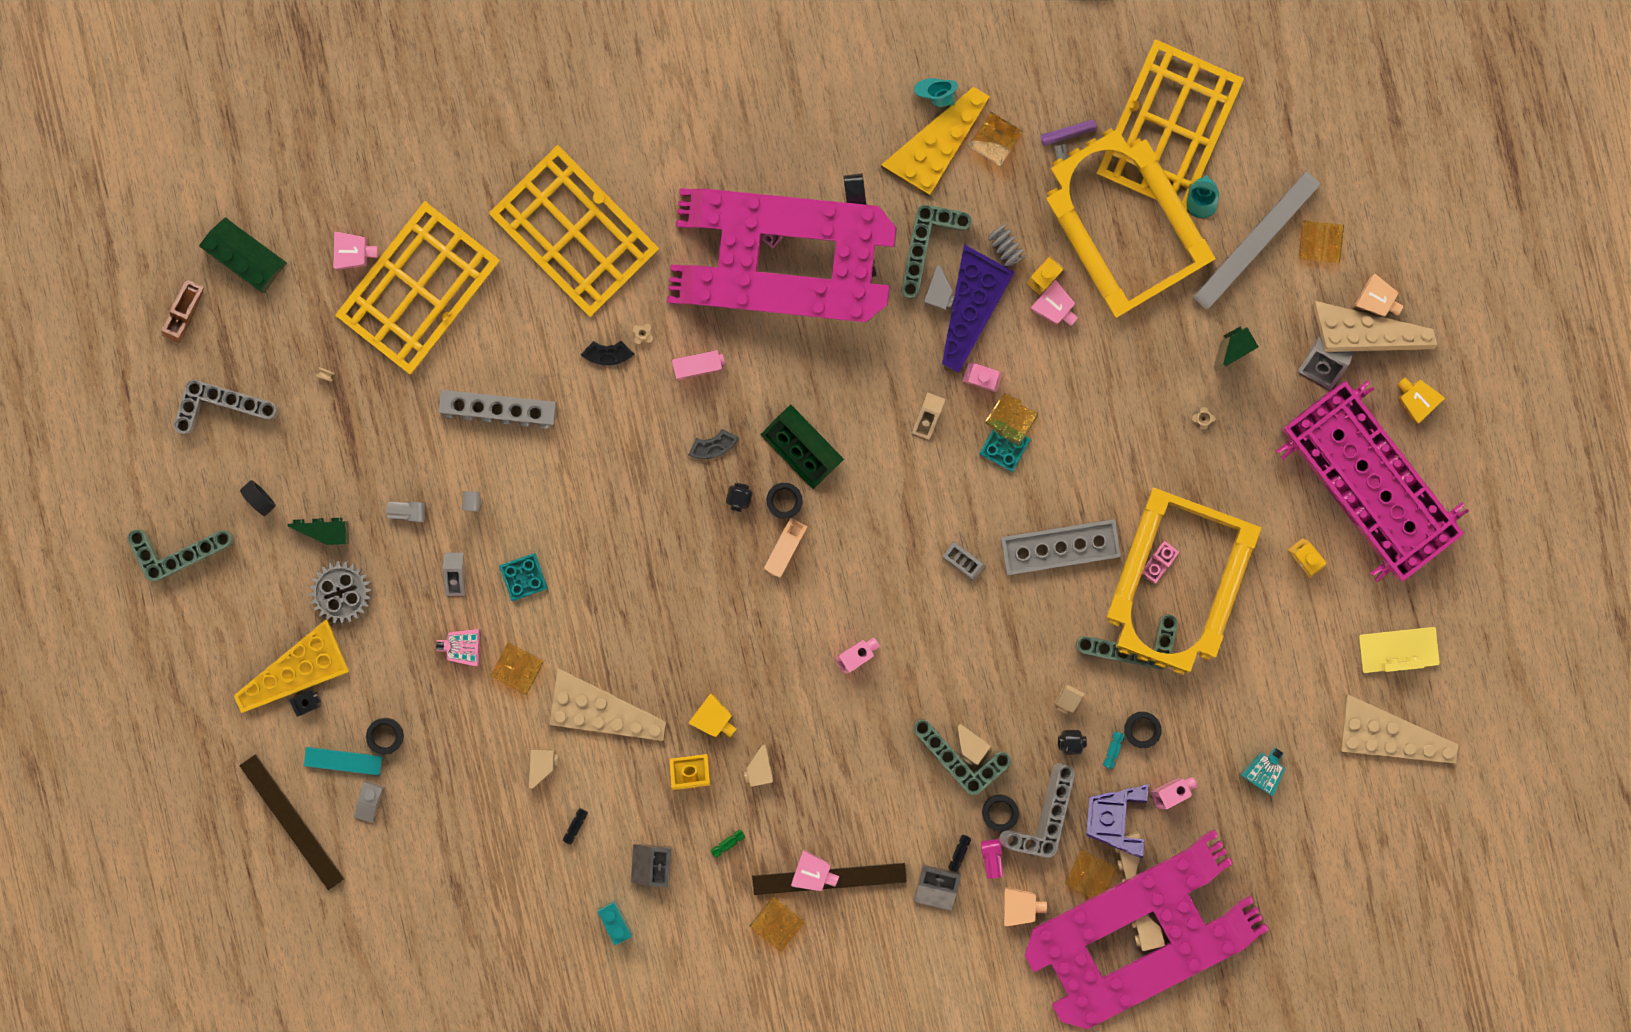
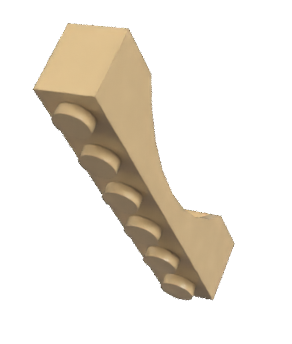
[1114,831,1165,951]

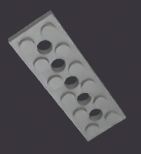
[1001,519,1121,575]

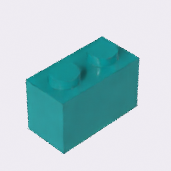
[597,900,633,946]

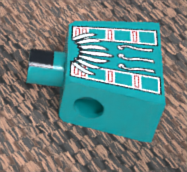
[1240,747,1285,796]

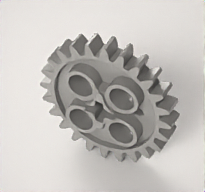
[309,561,372,624]

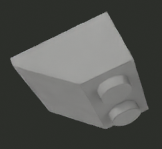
[1298,335,1354,390]

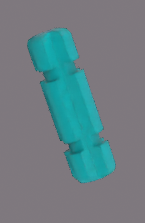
[1103,731,1125,769]

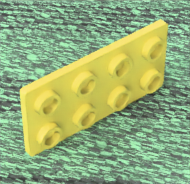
[1359,627,1440,673]

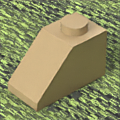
[912,392,945,440]
[1054,683,1085,714]
[957,723,991,765]
[744,743,773,787]
[529,749,559,789]

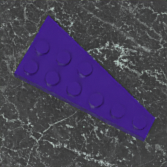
[942,244,1014,373]

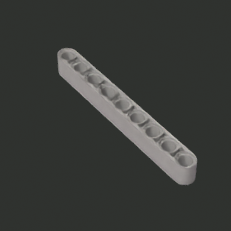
[1193,171,1321,310]

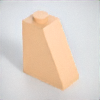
[764,518,808,578]

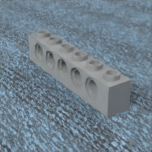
[439,390,557,429]

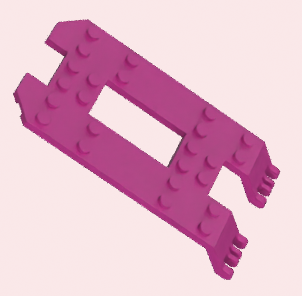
[666,188,897,323]
[1025,830,1269,1029]

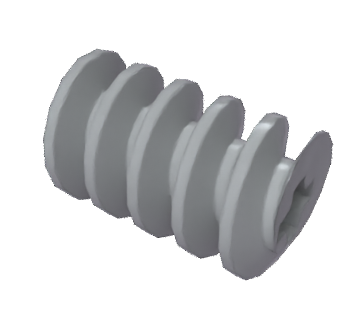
[988,224,1027,267]

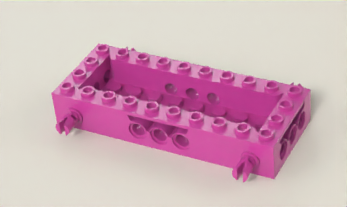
[1275,380,1469,583]

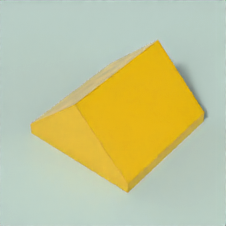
[669,754,711,790]

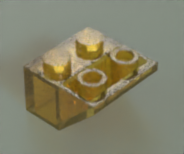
[968,112,1023,167]

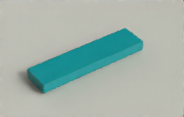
[304,747,383,775]

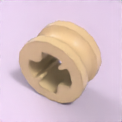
[316,367,335,382]

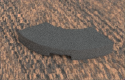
[688,429,739,459]

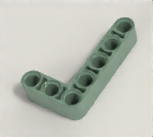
[902,205,971,299]
[128,530,234,581]
[1076,614,1178,669]
[914,719,1011,795]

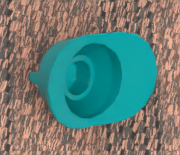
[914,78,958,107]
[1187,175,1219,218]

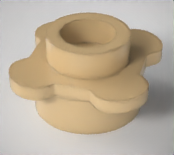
[633,324,653,344]
[1192,407,1215,430]

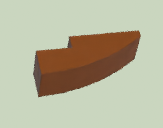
[161,279,204,344]

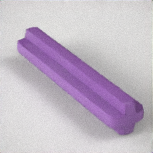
[1041,120,1097,146]

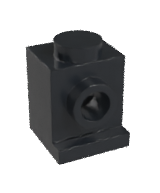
[289,689,321,717]

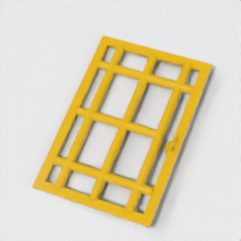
[1096,39,1244,210]
[489,145,659,317]
[335,201,501,375]

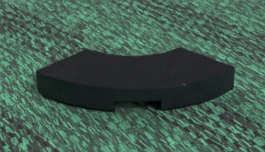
[580,341,635,366]

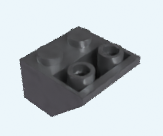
[631,844,672,887]
[914,864,961,910]

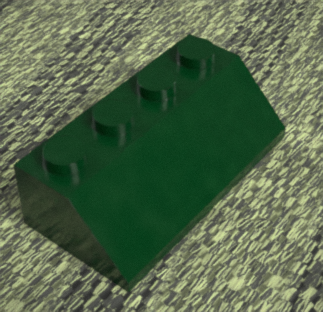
[199,217,287,293]
[1214,326,1259,371]
[760,405,844,489]

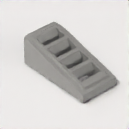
[942,542,986,581]

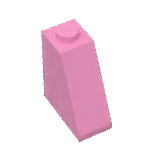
[672,350,725,380]

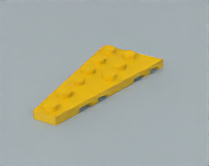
[881,87,990,195]
[234,619,349,713]

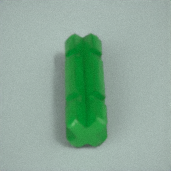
[711,829,745,858]

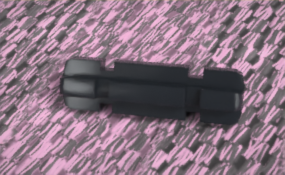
[563,808,588,845]
[949,835,971,872]

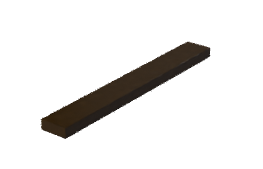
[239,754,345,890]
[752,863,907,895]

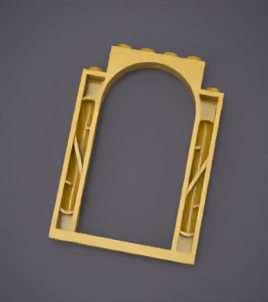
[1045,128,1216,318]
[1105,487,1262,675]

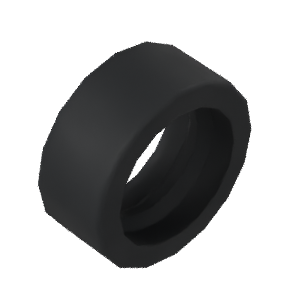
[240,480,276,516]
[766,483,803,519]
[1124,712,1162,748]
[366,718,404,755]
[982,794,1019,832]

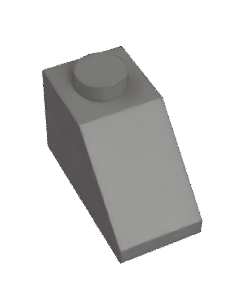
[924,265,954,310]
[443,553,465,596]
[354,781,385,823]

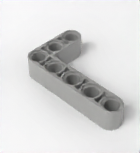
[174,380,279,435]
[999,763,1075,857]

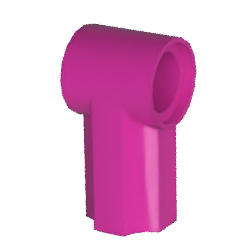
[981,839,1003,878]

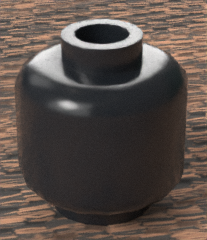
[726,483,753,512]
[1058,730,1087,755]

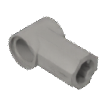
[462,491,483,511]
[386,502,426,522]

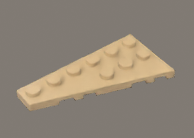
[1313,301,1437,352]
[550,668,666,741]
[1340,694,1458,763]

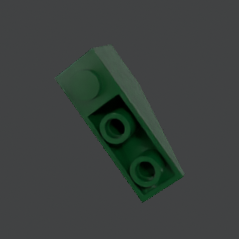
[288,518,349,545]

